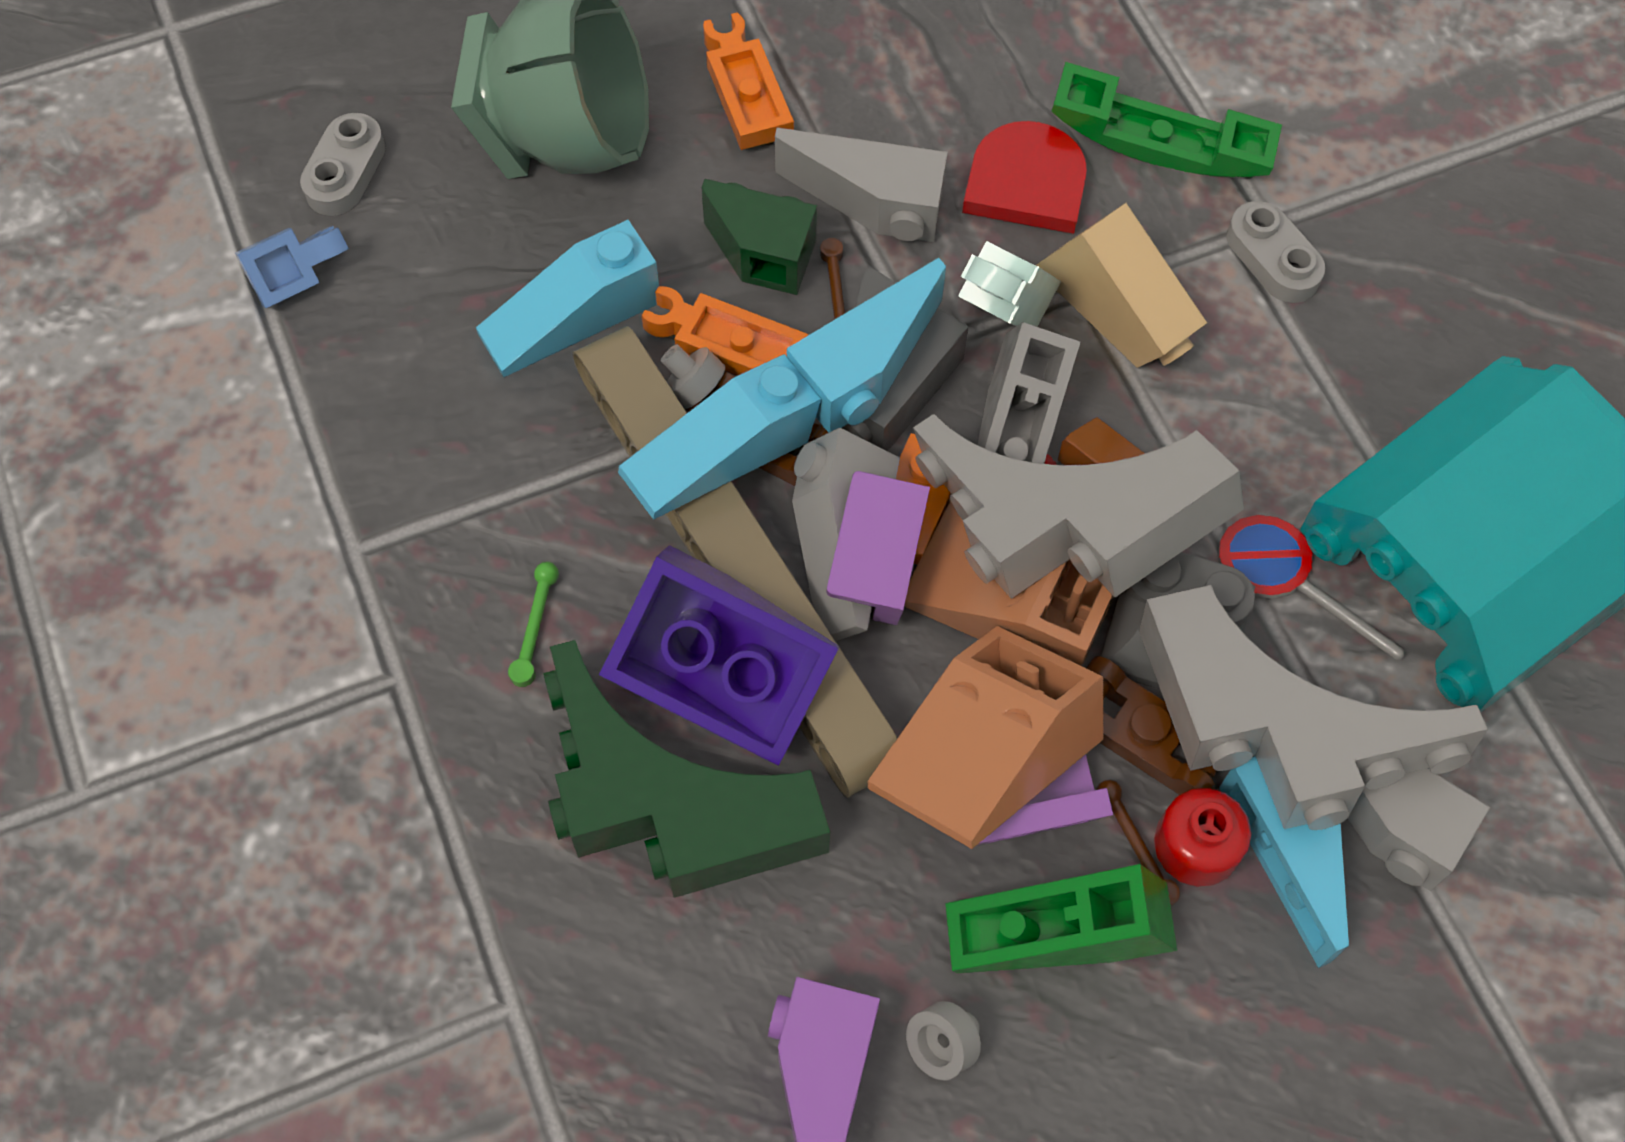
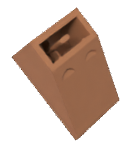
[904,501,1114,666]
[867,626,1103,849]

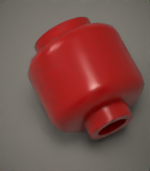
[1154,788,1252,887]

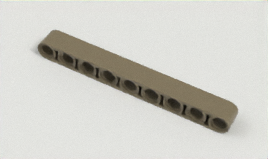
[572,326,897,798]

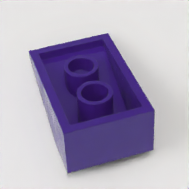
[599,545,839,766]

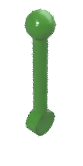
[508,562,559,687]

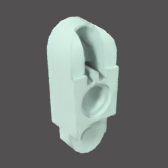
[958,241,1061,327]

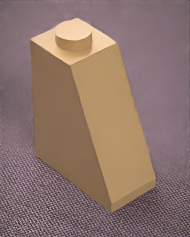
[1036,203,1207,368]

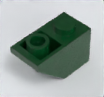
[701,179,817,295]

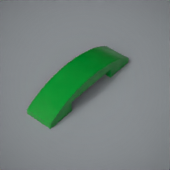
[1051,62,1282,177]

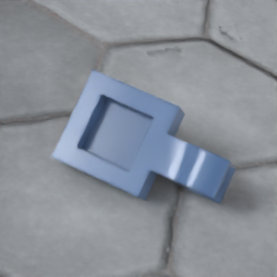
[235,226,349,308]

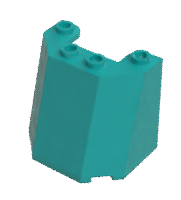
[1300,356,1625,713]

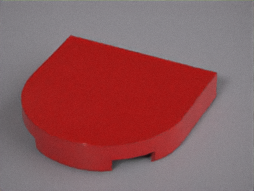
[962,121,1087,234]

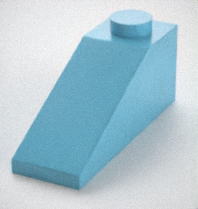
[476,220,659,377]
[787,258,946,433]
[618,354,821,520]
[1219,756,1349,968]

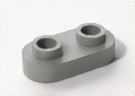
[300,113,385,216]
[1227,201,1325,303]

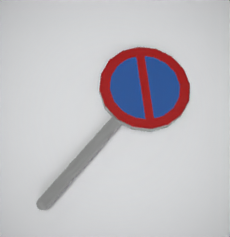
[1218,515,1404,660]

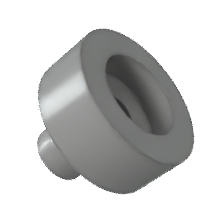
[661,344,725,409]
[906,1001,981,1081]

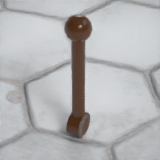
[820,238,845,320]
[1096,779,1180,907]

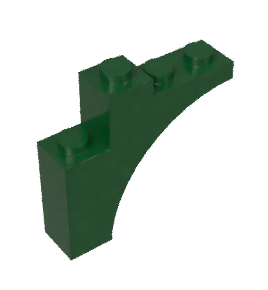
[543,640,830,898]

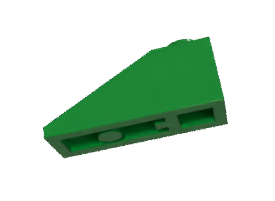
[945,864,1177,973]

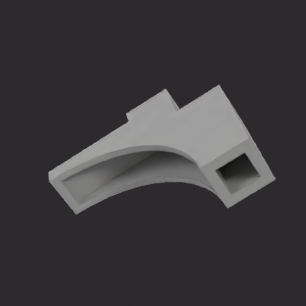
[913,414,1244,599]
[1139,585,1488,830]

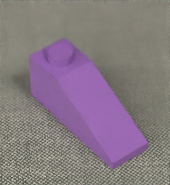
[768,977,880,1142]

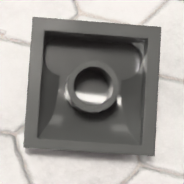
[1101,552,1255,689]

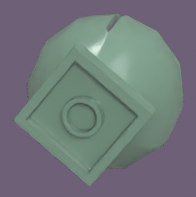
[451,0,649,179]

